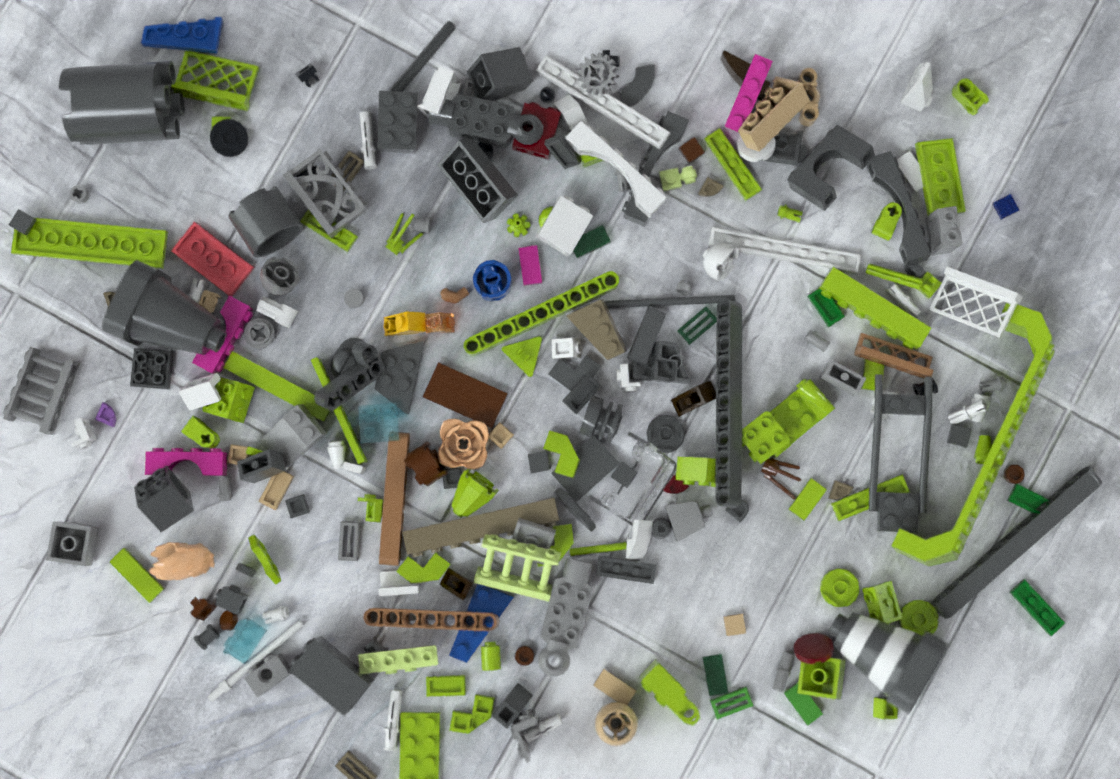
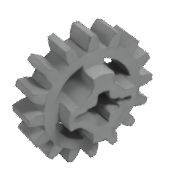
[577,52,619,96]

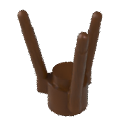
[760,458,801,499]

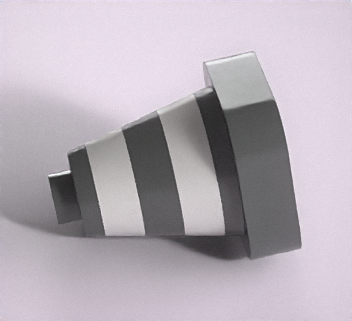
[828,612,949,714]

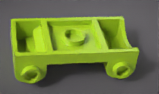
[770,379,835,458]

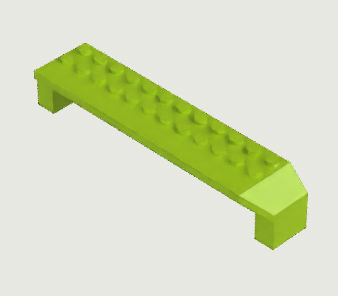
[891,303,1055,567]

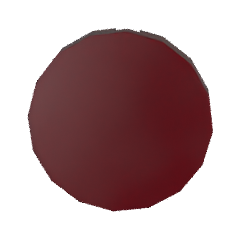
[794,633,834,664]

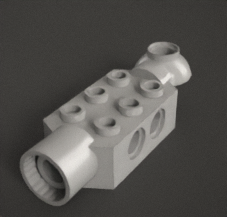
[538,557,593,677]

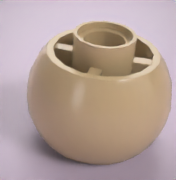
[595,702,638,746]

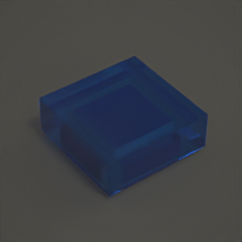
[992,194,1020,220]

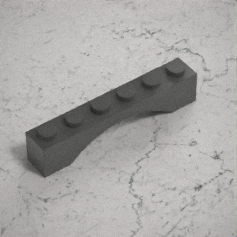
[622,111,689,226]
[866,151,932,267]

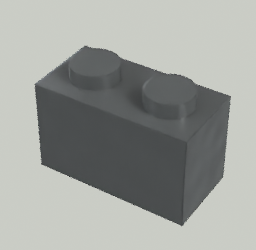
[237,449,286,483]

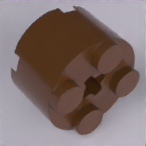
[404,441,448,487]

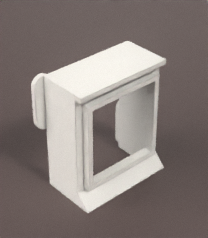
[417,65,463,118]

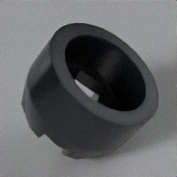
[540,87,555,103]

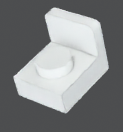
[552,338,583,359]
[71,418,97,449]

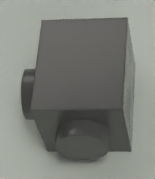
[215,584,249,614]

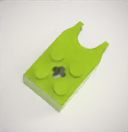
[640,659,701,726]

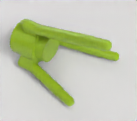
[385,213,423,255]

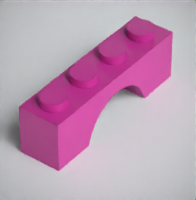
[724,54,773,132]
[192,296,253,374]
[145,448,228,476]

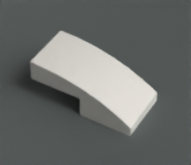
[626,520,653,559]

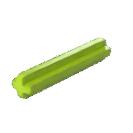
[866,263,923,289]

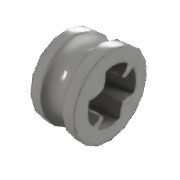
[70,185,90,204]

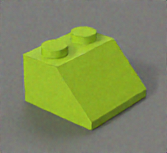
[797,658,846,700]

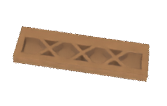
[854,333,934,379]

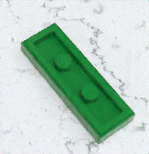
[1009,579,1065,636]

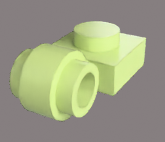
[659,166,697,191]

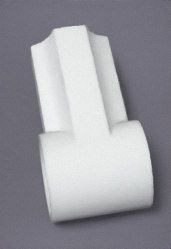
[256,296,298,328]

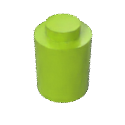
[481,641,501,671]

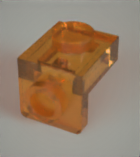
[425,312,455,334]

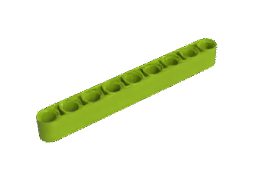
[463,271,619,356]

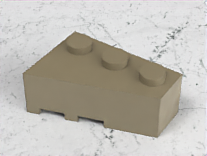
[566,299,627,360]

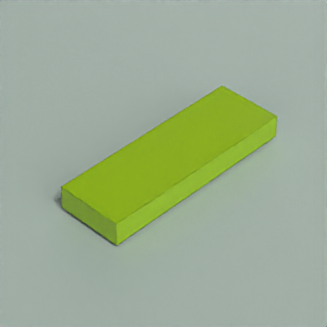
[300,209,358,253]
[109,548,165,603]

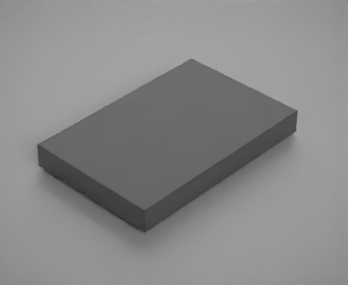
[551,435,619,502]

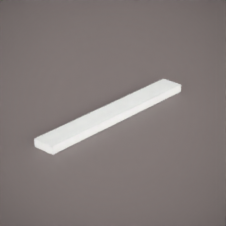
[536,55,670,150]
[708,227,861,274]

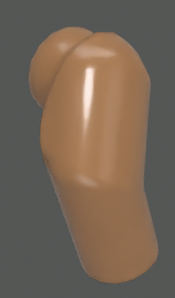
[440,286,470,304]

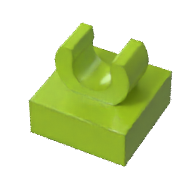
[917,271,942,299]

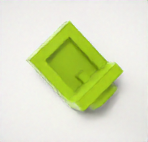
[357,494,383,523]

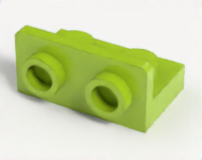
[862,581,903,624]

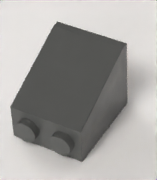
[467,47,533,101]

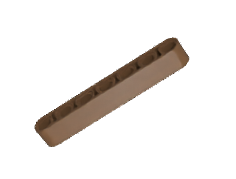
[379,432,410,566]
[363,608,500,631]

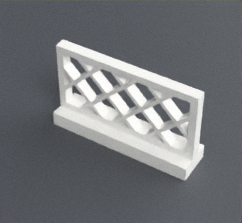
[929,267,1023,339]

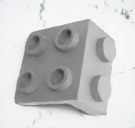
[510,710,538,763]

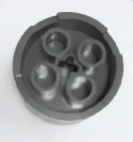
[228,186,303,258]

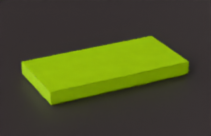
[915,138,966,216]

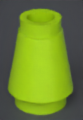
[974,435,992,464]

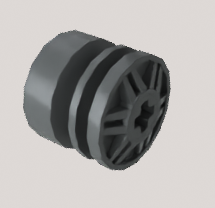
[579,395,623,443]

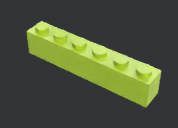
[818,267,932,350]

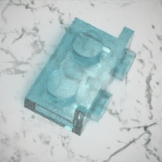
[223,618,267,664]

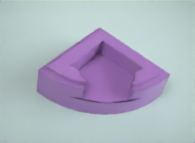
[95,402,116,427]

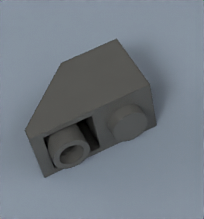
[492,683,533,729]

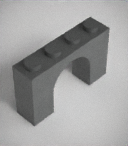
[787,124,875,211]

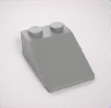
[259,404,327,470]

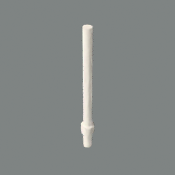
[208,620,304,702]

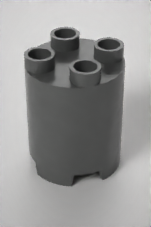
[58,61,185,145]

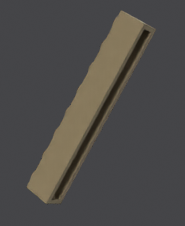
[402,498,559,557]

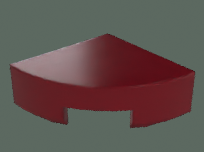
[663,475,689,494]

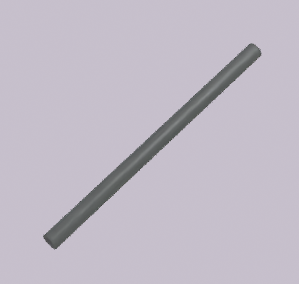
[605,295,735,308]

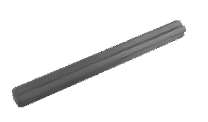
[389,21,456,92]

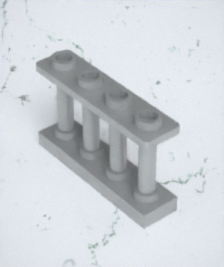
[3,347,80,435]

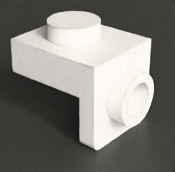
[616,364,641,392]

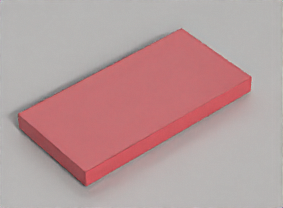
[171,221,255,297]

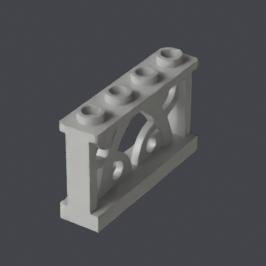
[283,148,367,239]

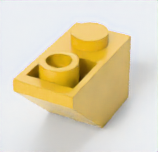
[383,311,426,336]

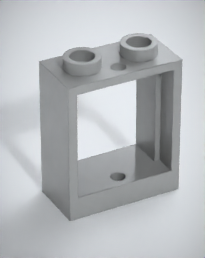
[925,206,963,256]

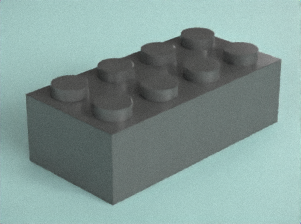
[437,137,518,223]

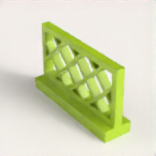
[171,51,259,111]

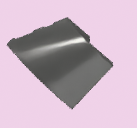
[630,341,691,384]

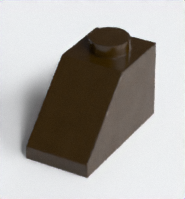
[671,380,716,417]

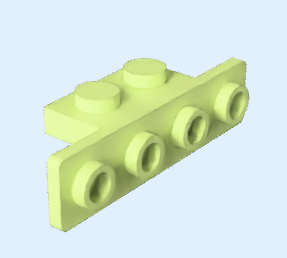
[358,645,438,674]

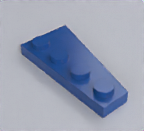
[141,17,223,54]
[449,584,514,663]

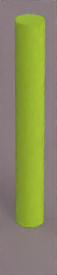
[569,542,627,556]

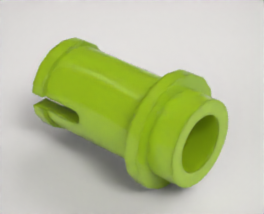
[777,204,803,223]

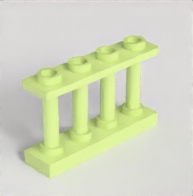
[473,534,561,602]

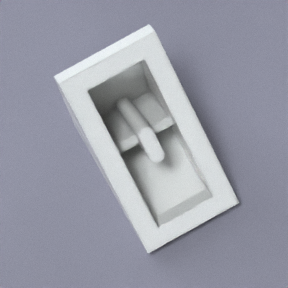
[553,94,588,132]

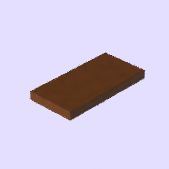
[422,362,508,428]

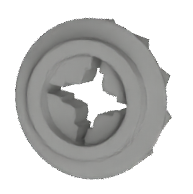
[244,318,275,349]

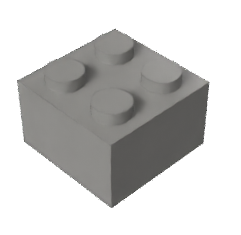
[46,521,99,566]

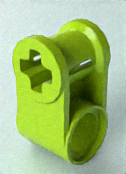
[951,78,989,115]
[871,202,902,241]
[181,415,220,448]

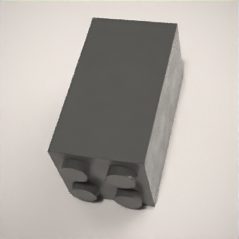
[289,636,374,716]

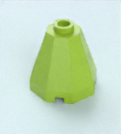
[451,469,499,517]

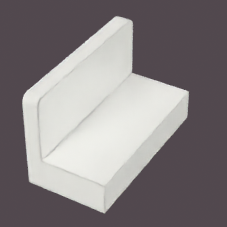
[178,373,221,410]
[379,571,420,596]

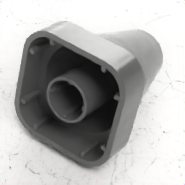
[102,260,227,355]

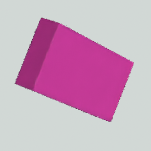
[518,245,542,286]

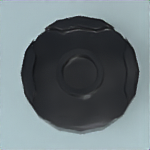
[210,119,248,157]

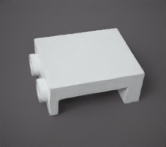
[535,195,593,256]

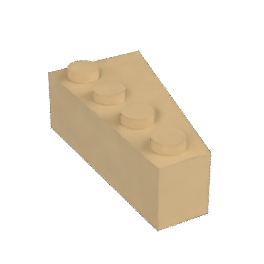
[738,76,810,152]

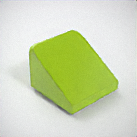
[873,698,898,719]

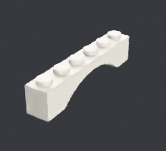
[565,121,666,218]

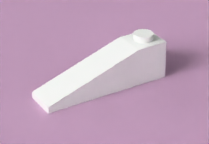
[900,62,933,112]

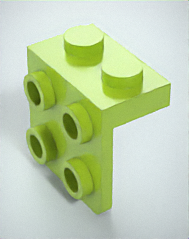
[202,377,255,423]
[742,411,790,464]

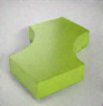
[248,534,281,585]

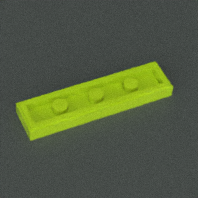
[704,128,762,201]
[830,474,910,521]

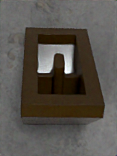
[439,568,474,601]

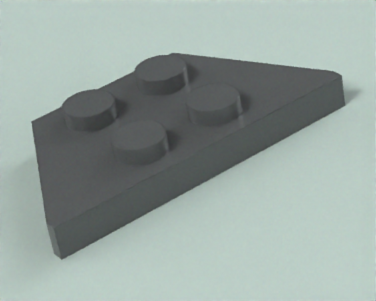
[374,341,424,414]

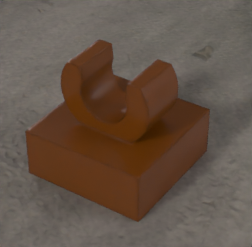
[190,597,217,621]

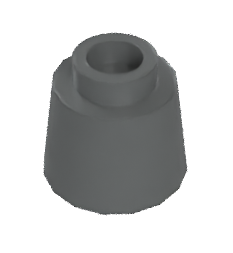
[651,518,671,539]

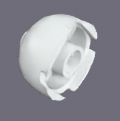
[703,243,739,282]

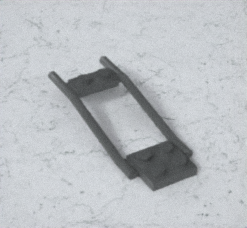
[869,374,932,533]

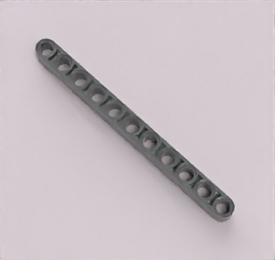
[715,298,742,508]
[932,466,1102,619]

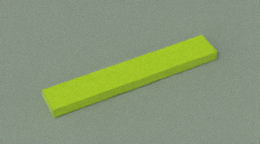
[223,351,331,422]
[311,357,367,465]

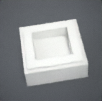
[343,461,366,474]

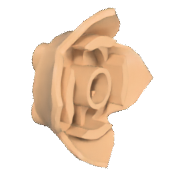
[438,419,489,469]

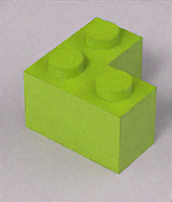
[676,457,716,487]

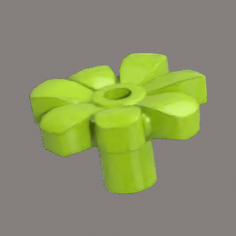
[507,213,531,238]

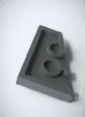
[740,131,804,166]

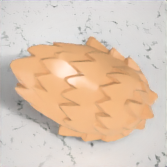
[149,542,215,580]

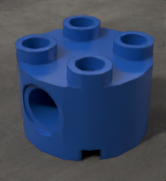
[473,260,512,301]

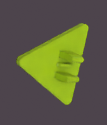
[501,337,542,377]

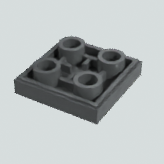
[130,348,174,390]

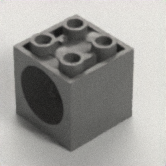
[134,465,194,532]

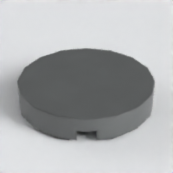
[646,415,685,453]

